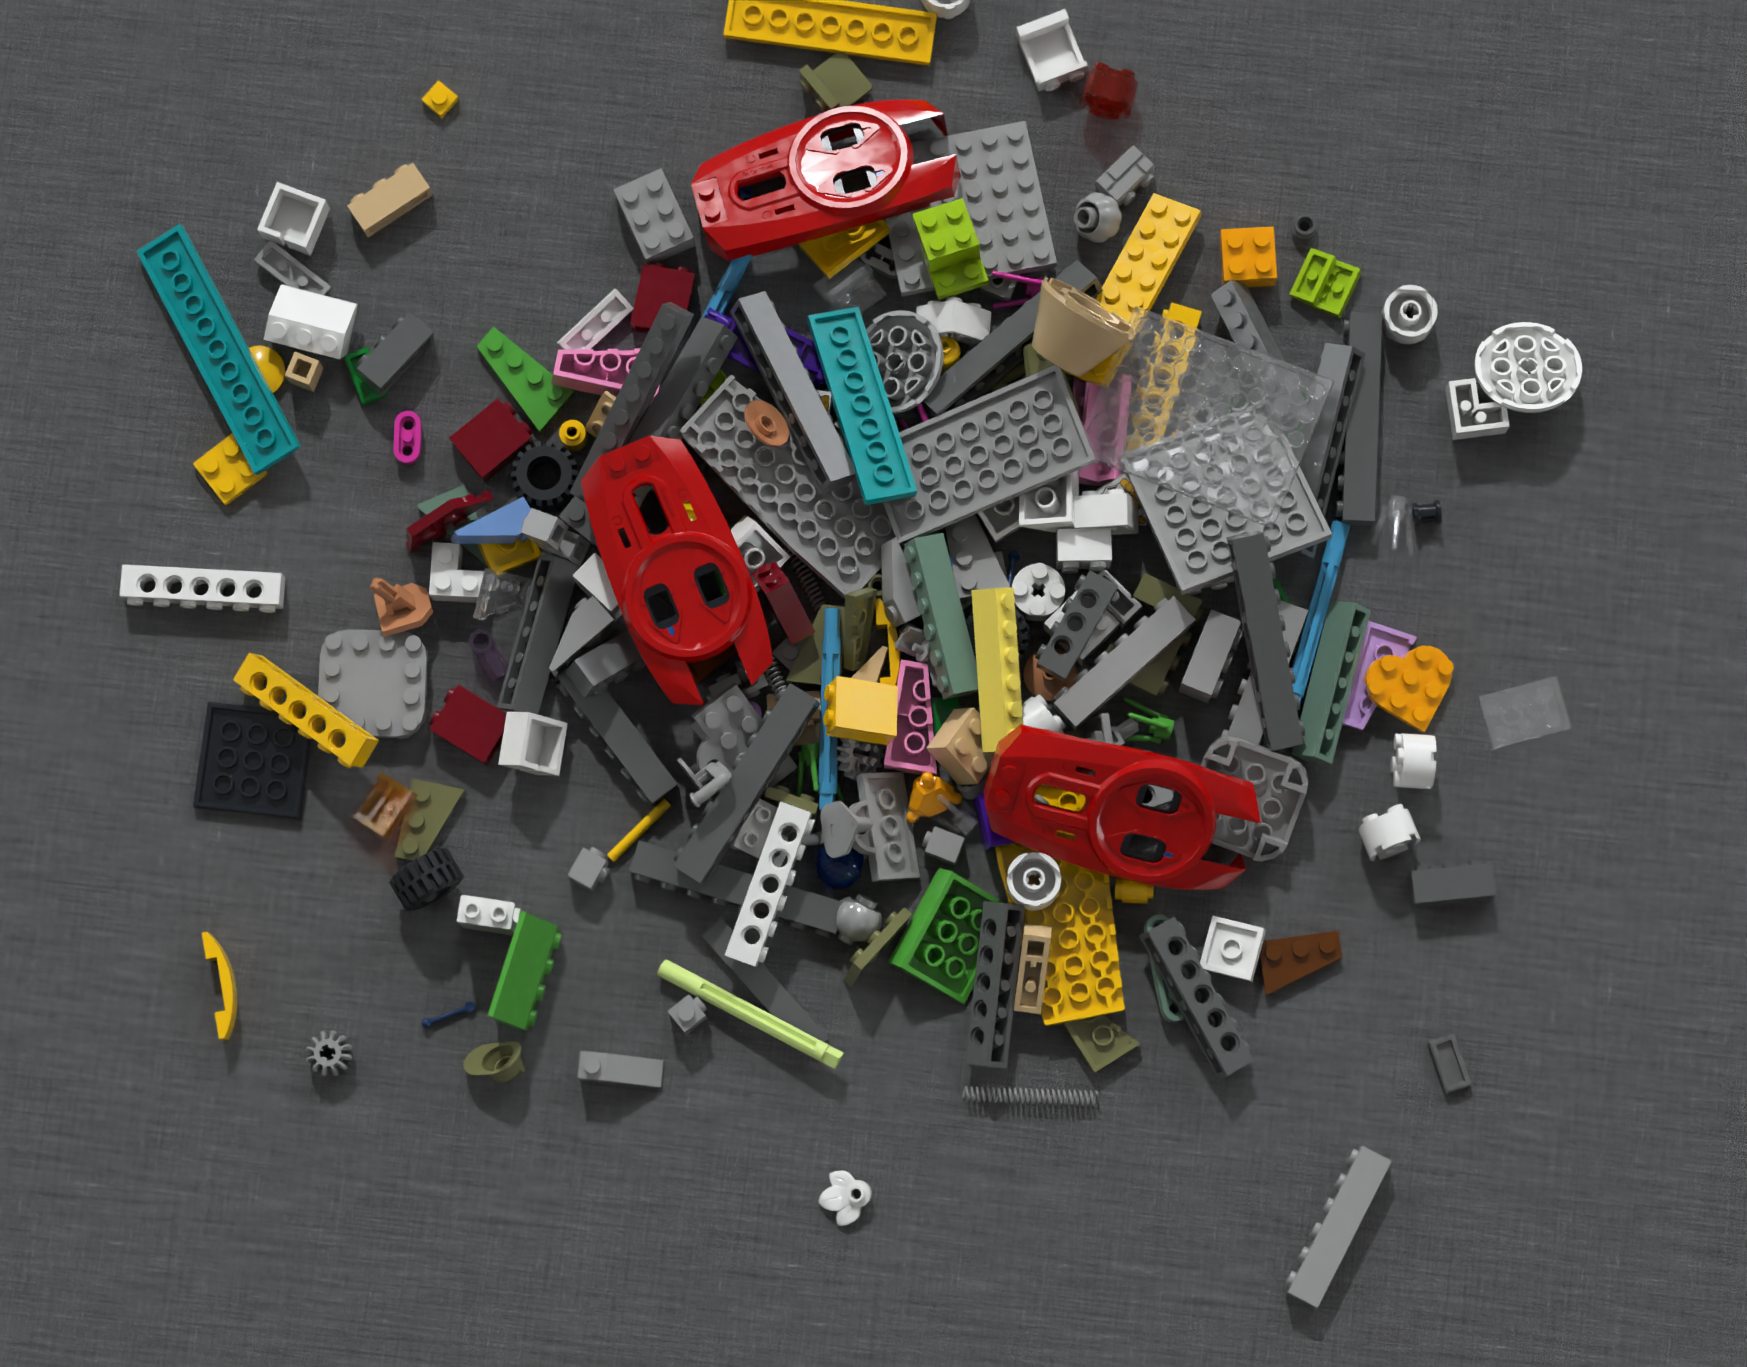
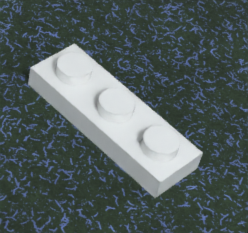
[557,289,633,350]

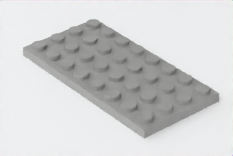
[883,365,1097,546]

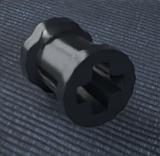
[1412,500,1442,527]

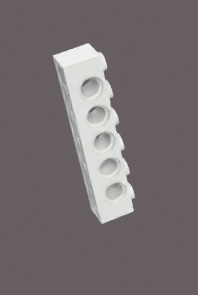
[120,565,285,613]
[725,802,815,967]

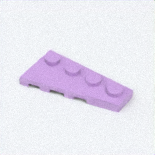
[1342,621,1417,731]

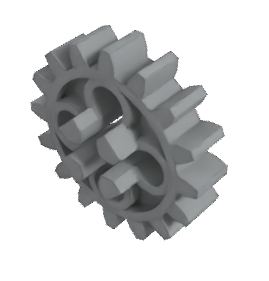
[836,738,887,781]

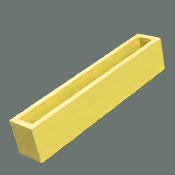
[971,587,1023,752]

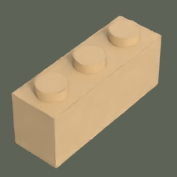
[347,163,433,238]

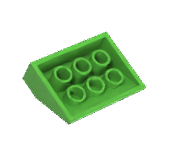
[888,868,1004,1004]
[488,911,562,1032]

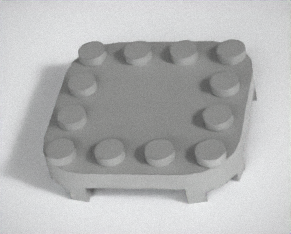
[318,630,429,739]
[1201,737,1308,862]

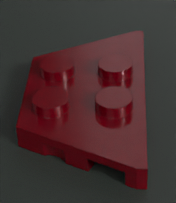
[405,490,494,553]

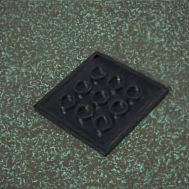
[193,702,311,820]

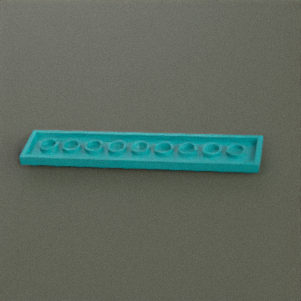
[136,224,302,475]

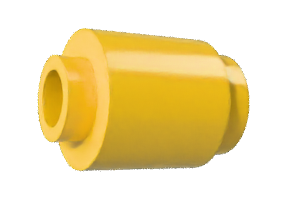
[559,420,588,451]
[1115,878,1154,904]

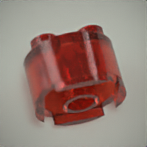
[1080,63,1138,120]

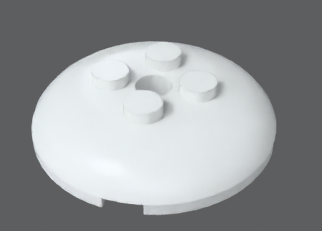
[1475,322,1582,413]

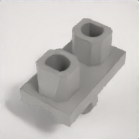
[894,622,931,663]

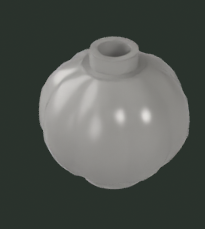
[1074,192,1122,243]
[836,893,882,945]

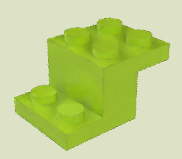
[912,198,989,300]

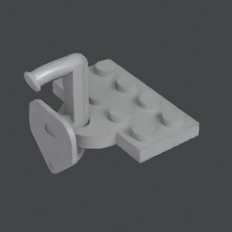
[677,683,797,808]
[788,772,920,882]

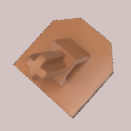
[370,577,433,637]

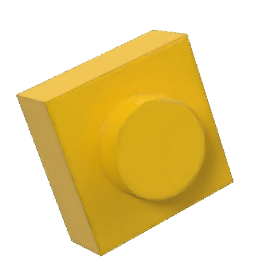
[421,80,459,118]

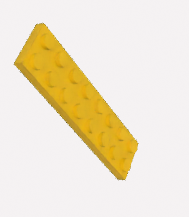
[723,0,937,66]
[1063,193,1202,389]

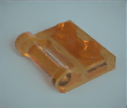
[351,772,417,839]

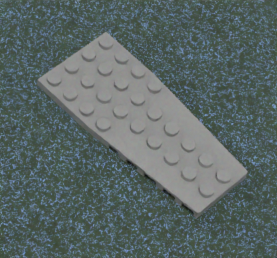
[679,375,896,599]

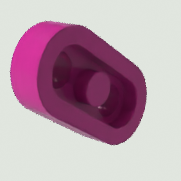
[393,411,422,465]

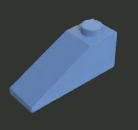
[450,497,531,544]

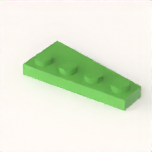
[477,326,574,434]

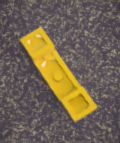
[875,598,900,686]
[202,932,237,1041]

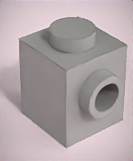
[567,847,610,891]
[668,994,707,1035]

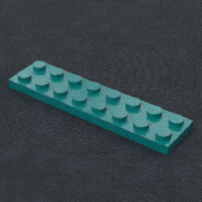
[807,307,917,505]

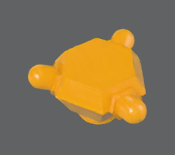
[906,772,962,823]

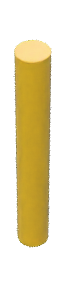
[607,799,671,862]

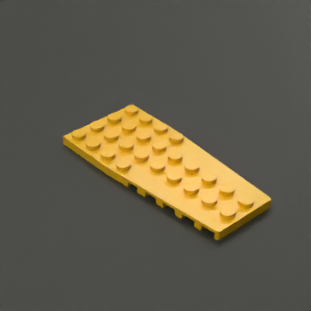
[995,784,1125,1026]

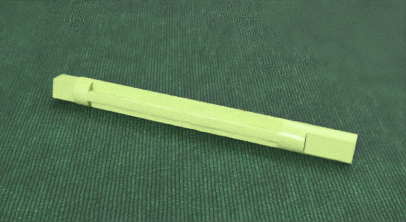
[657,959,844,1069]

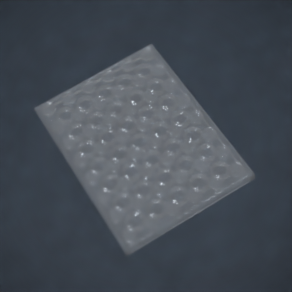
[1083,306,1334,529]

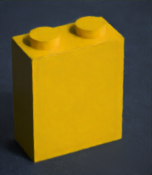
[823,676,898,745]

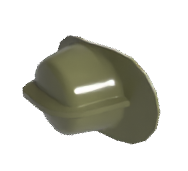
[463,1041,525,1083]

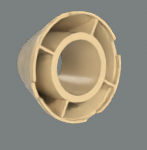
[1032,277,1136,376]

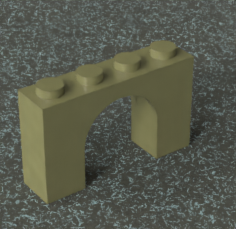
[1106,573,1204,700]

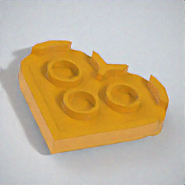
[1363,645,1454,733]

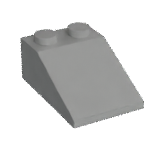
[549,596,618,681]

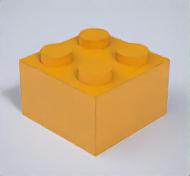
[1219,226,1277,287]

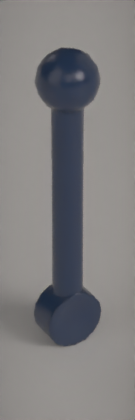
[1007,551,1020,587]
[421,1001,476,1028]

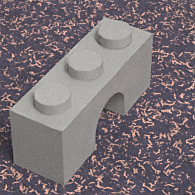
[521,508,590,568]

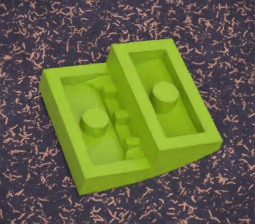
[1289,248,1362,318]

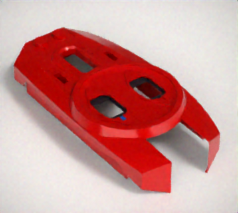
[691,99,961,261]
[581,436,773,705]
[984,724,1261,890]

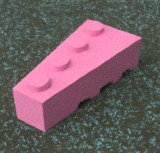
[551,348,660,406]
[883,660,937,776]

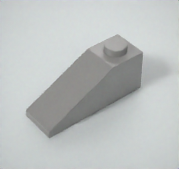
[881,538,921,628]
[578,1051,664,1088]

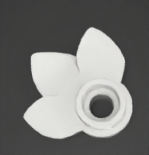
[818,1170,872,1226]

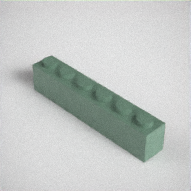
[904,533,978,699]
[1291,601,1371,764]

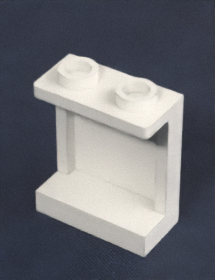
[1016,9,1088,91]
[457,895,521,935]

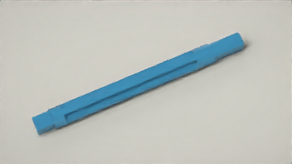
[702,255,752,317]
[1292,521,1350,711]
[818,608,841,810]

